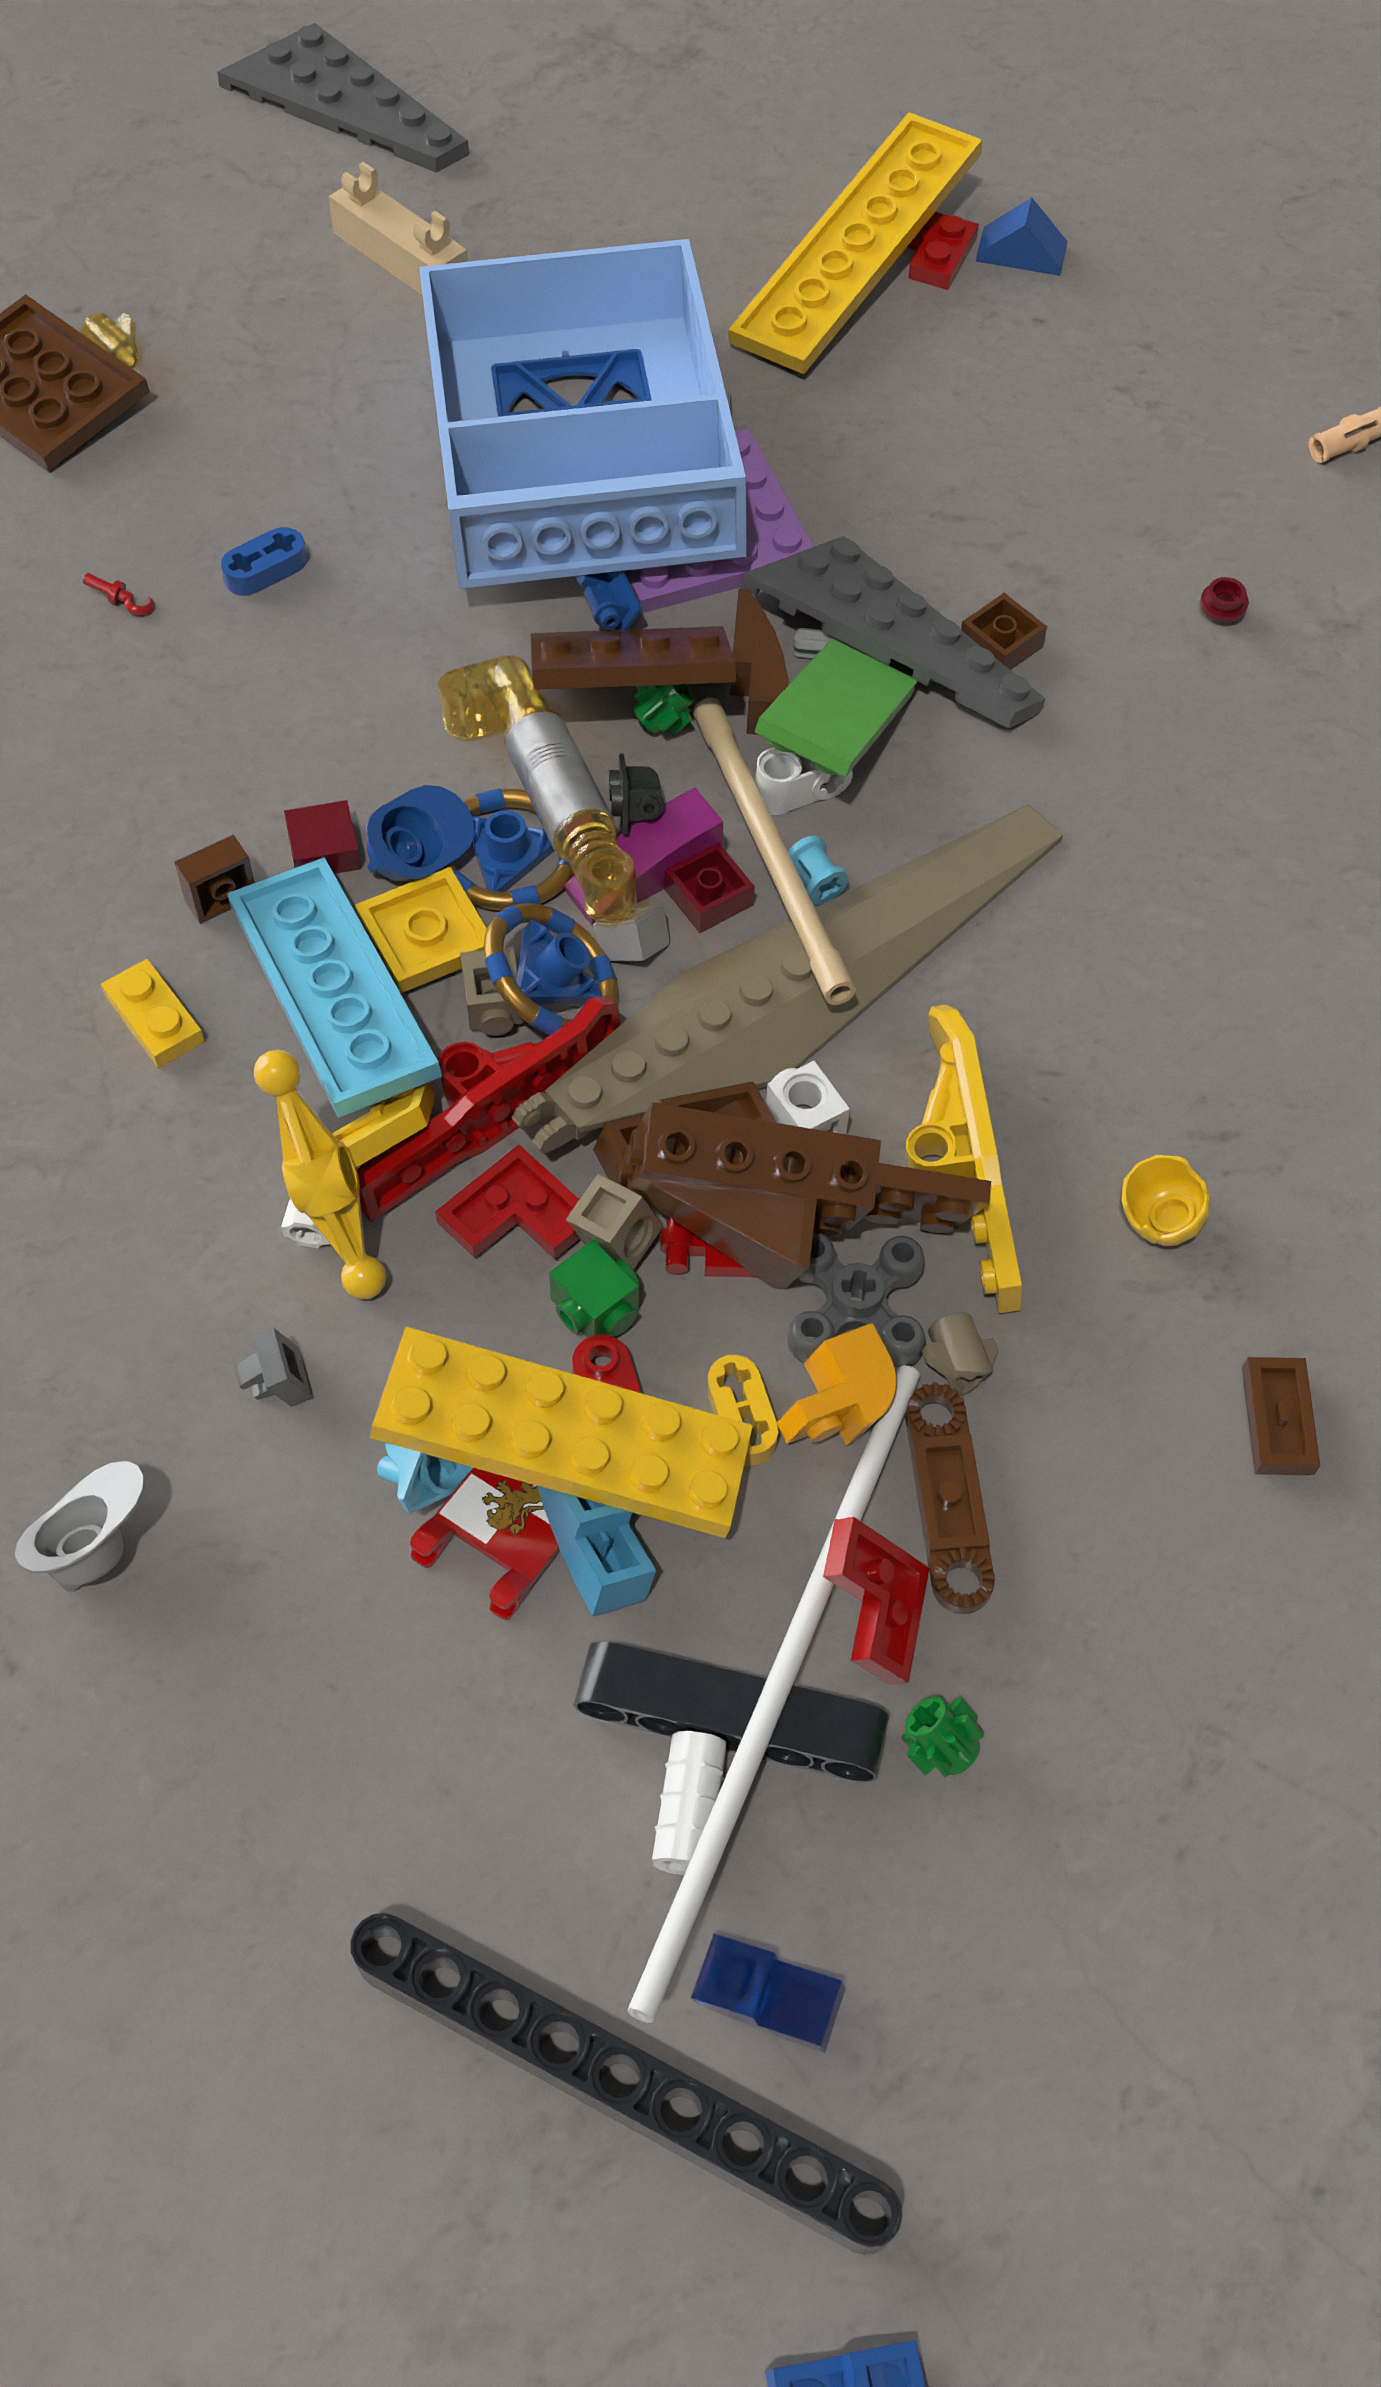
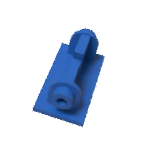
[576,571,643,630]

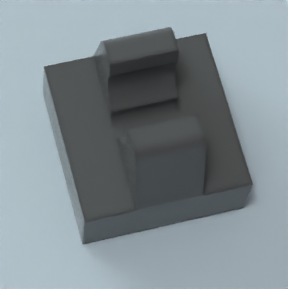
[235,1328,312,1407]

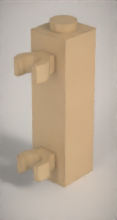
[328,162,468,296]

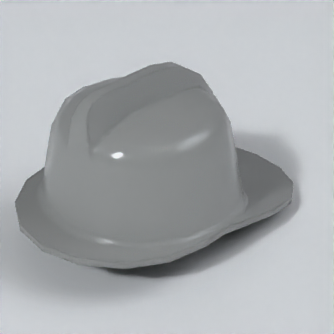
[15,1461,145,1592]

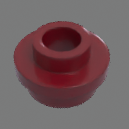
[1200,577,1249,622]

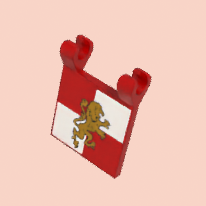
[410,1468,560,1620]

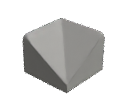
[593,906,670,961]

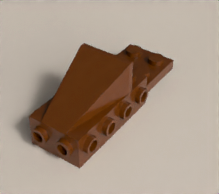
[619,1102,992,1289]

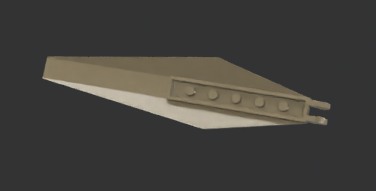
[511,804,1063,1154]

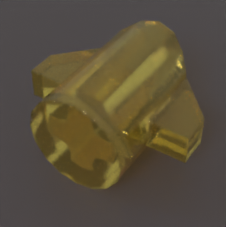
[80,312,138,368]

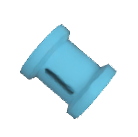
[788,835,849,905]

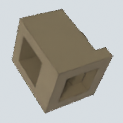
[460,946,523,1036]

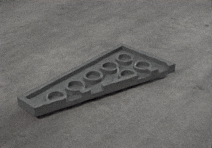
[217,23,469,173]
[741,536,1046,728]

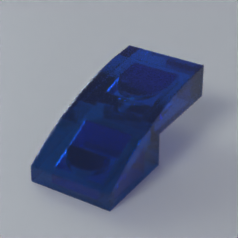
[691,1933,846,2053]

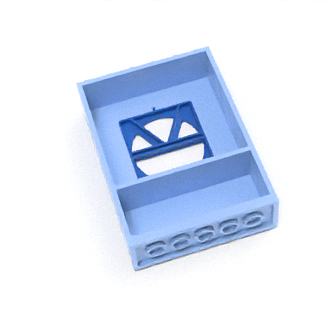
[419,239,746,589]

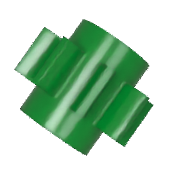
[634,684,695,735]
[901,1696,984,1777]

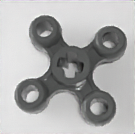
[787,1232,925,1367]

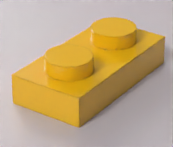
[101,959,205,1068]

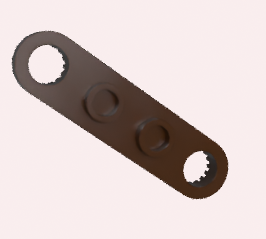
[905,1382,995,1614]

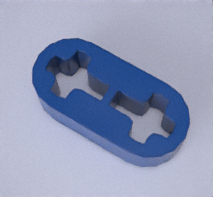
[221,527,307,595]

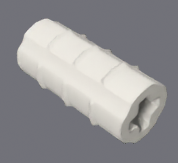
[652,1731,727,1875]

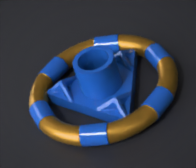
[437,788,580,911]
[484,903,618,1035]

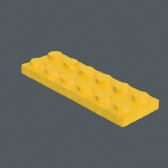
[370,1326,753,1538]

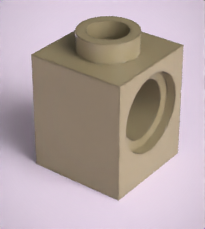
[566,1174,663,1270]

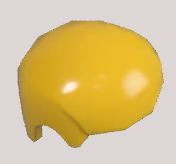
[1121,1155,1211,1246]

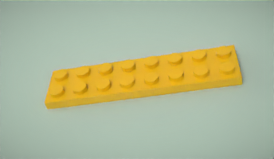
[728,112,982,374]

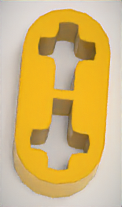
[707,1355,778,1466]

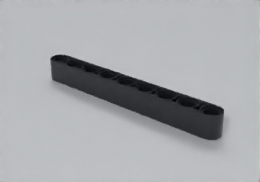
[350,1913,903,2255]

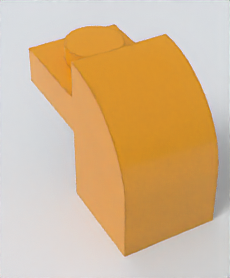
[777,1323,896,1446]

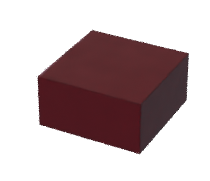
[284,800,361,874]
[664,843,755,933]

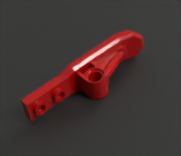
[357,996,621,1222]

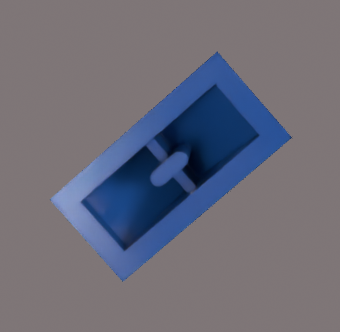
[976,197,1067,276]

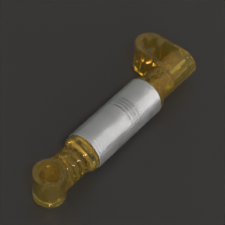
[438,655,637,924]

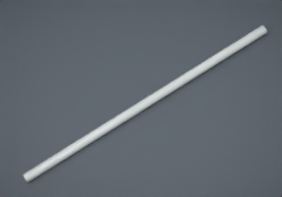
[627,1365,920,2023]

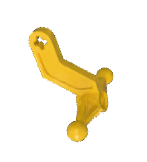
[253,1050,436,1300]

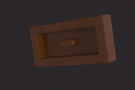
[1243,1357,1321,1475]

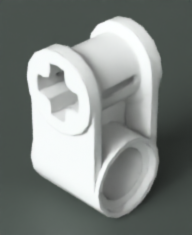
[755,748,853,815]

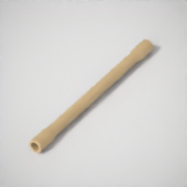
[693,698,856,1005]

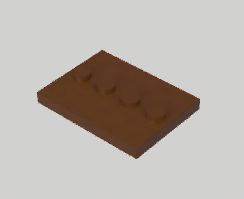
[0,294,150,471]
[531,626,736,690]

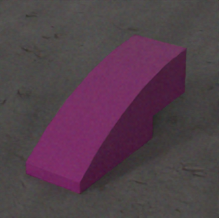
[565,787,724,926]

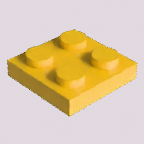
[355,867,487,994]

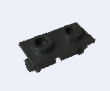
[609,754,664,834]

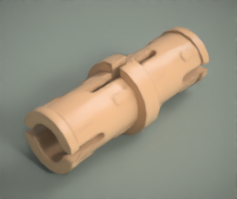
[1308,406,1381,463]

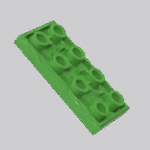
[755,638,918,777]

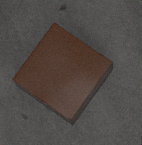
[961,593,1047,670]
[174,834,255,924]

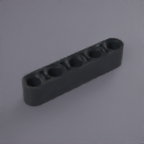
[573,1641,889,1782]

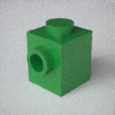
[549,1239,640,1338]

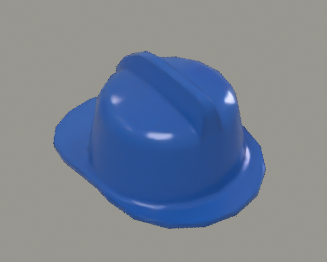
[366,785,475,882]

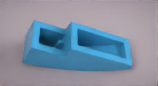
[537,1486,656,1617]

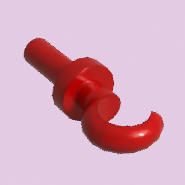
[83,573,154,616]

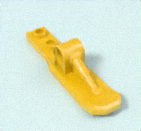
[906,1004,1022,1314]

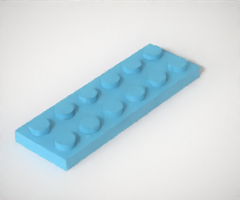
[227,857,442,1118]

